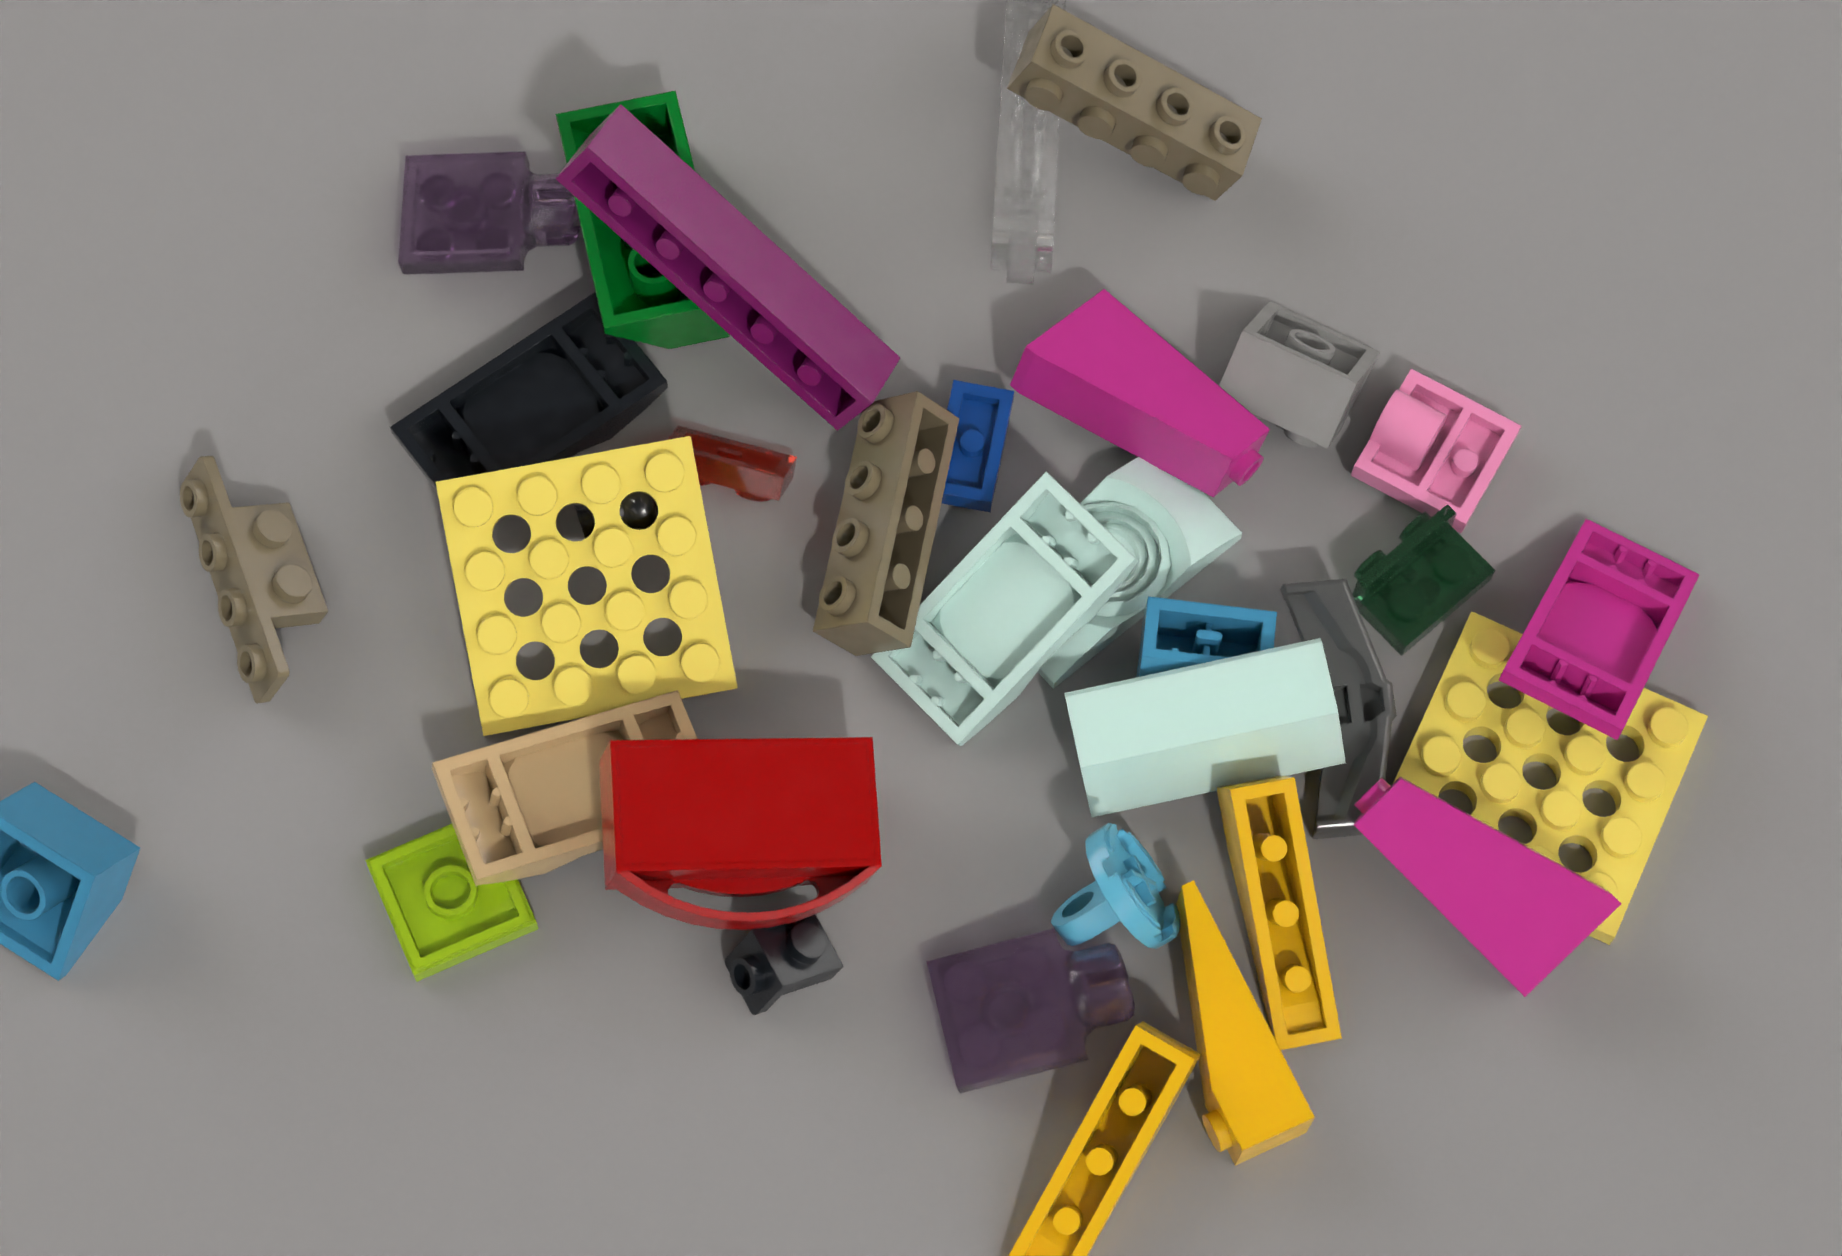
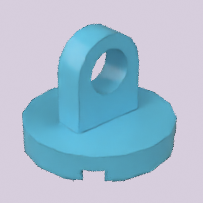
[1051,823,1181,949]

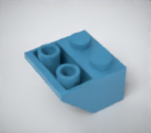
[1136,596,1277,677]

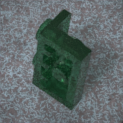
[1352,504,1496,656]

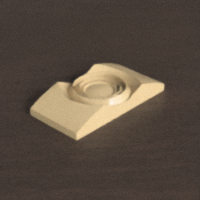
[432,690,697,886]

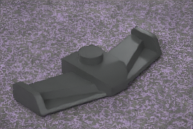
[1280,579,1397,839]

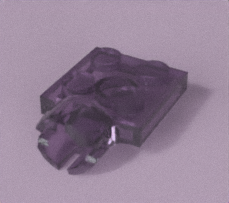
[398,151,581,275]
[927,928,1135,1093]

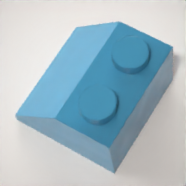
[0,782,141,981]

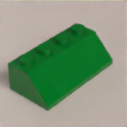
[556,90,730,349]

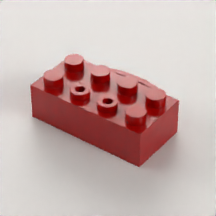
[599,737,882,930]

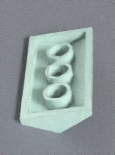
[1064,638,1346,817]

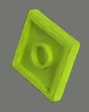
[365,823,539,982]

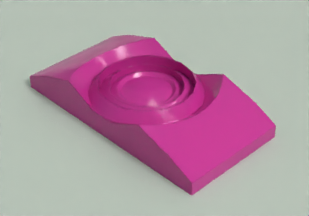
[1499,519,1700,740]

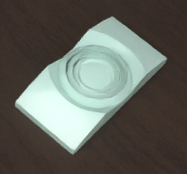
[1038,457,1242,689]
[871,472,1139,746]

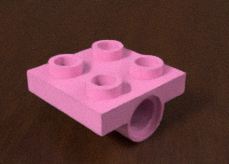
[1351,369,1521,534]

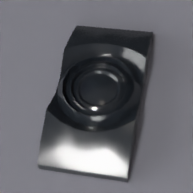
[390,292,668,491]

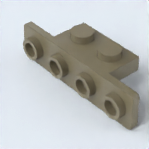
[180,456,328,704]

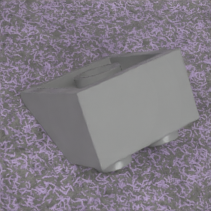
[1219,301,1380,449]

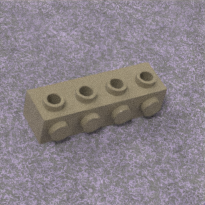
[1007,4,1262,201]
[813,391,959,656]

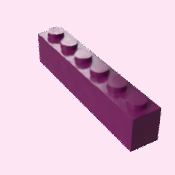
[555,104,901,431]

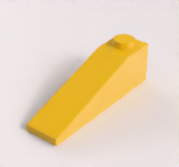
[1217,776,1342,1050]
[1176,880,1315,1166]
[1009,1021,1201,1256]

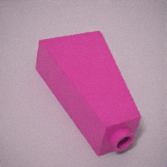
[1010,289,1270,497]
[1354,776,1621,997]

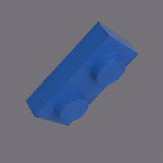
[942,380,1014,513]

